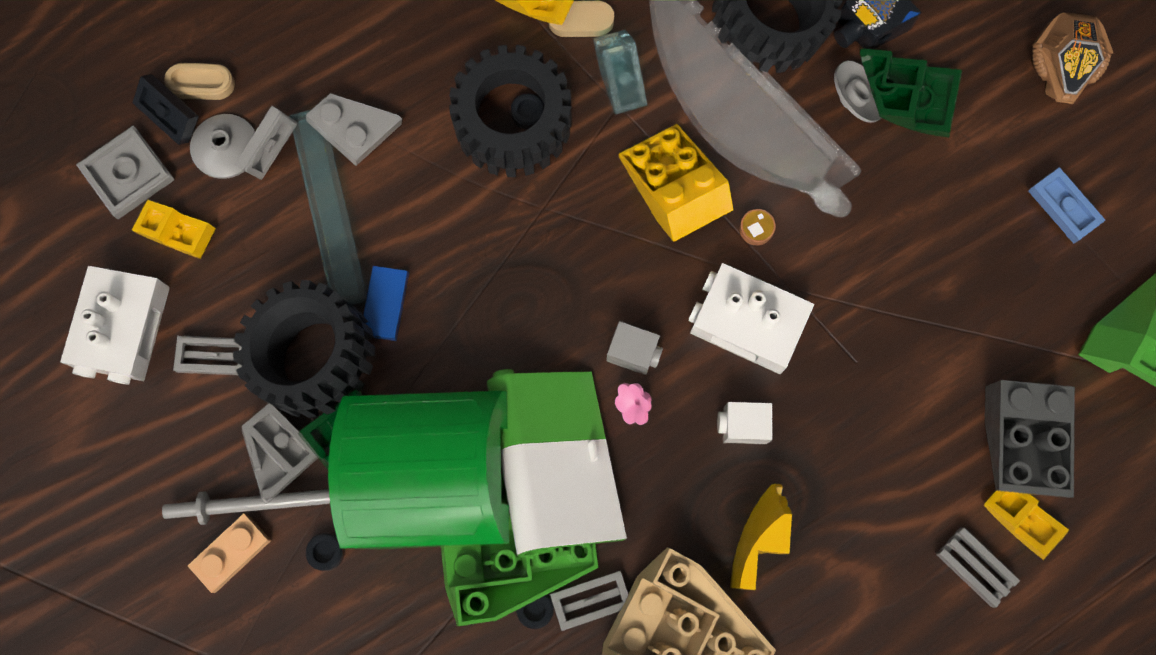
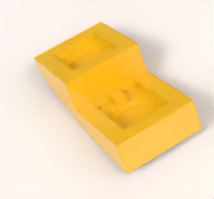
[132,200,216,259]
[984,491,1069,560]

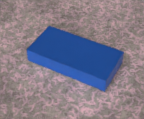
[364,266,409,341]

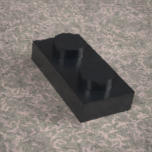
[132,74,199,145]

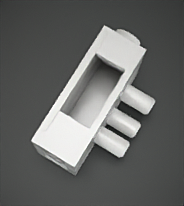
[688,263,814,374]
[60,266,170,385]

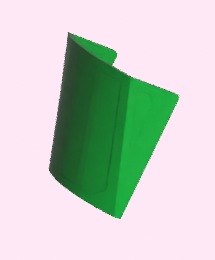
[328,391,509,549]

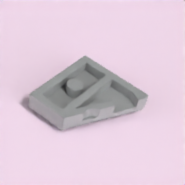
[306,93,402,166]
[242,404,318,504]

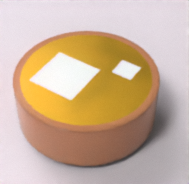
[739,209,776,246]

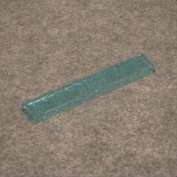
[289,110,367,304]

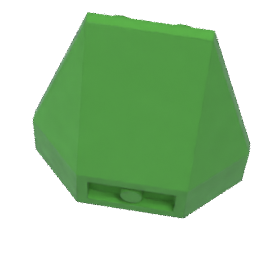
[1078,272,1156,387]
[441,474,598,626]

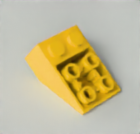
[618,124,733,242]

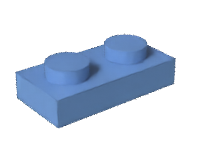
[1028,167,1105,244]

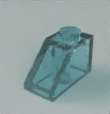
[593,30,647,114]

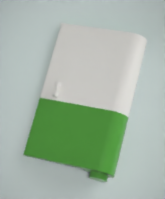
[487,369,627,557]

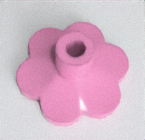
[615,383,651,425]

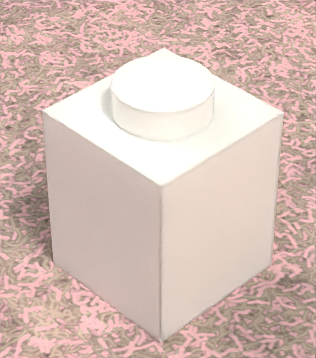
[717,402,772,444]

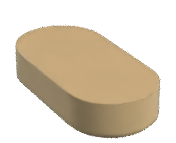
[548,1,614,37]
[164,63,235,100]

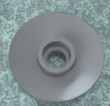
[834,61,881,123]
[190,114,255,179]

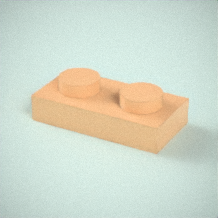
[188,513,272,593]

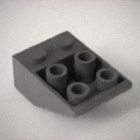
[985,380,1075,498]

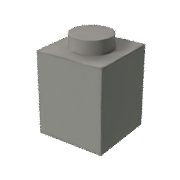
[606,321,663,375]

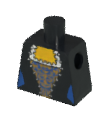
[834,0,922,50]

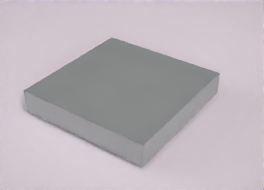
[76,126,175,219]

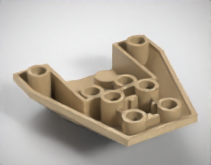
[602,547,776,655]

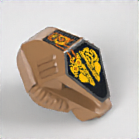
[1032,12,1114,104]

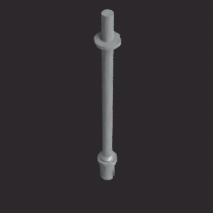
[162,489,330,525]

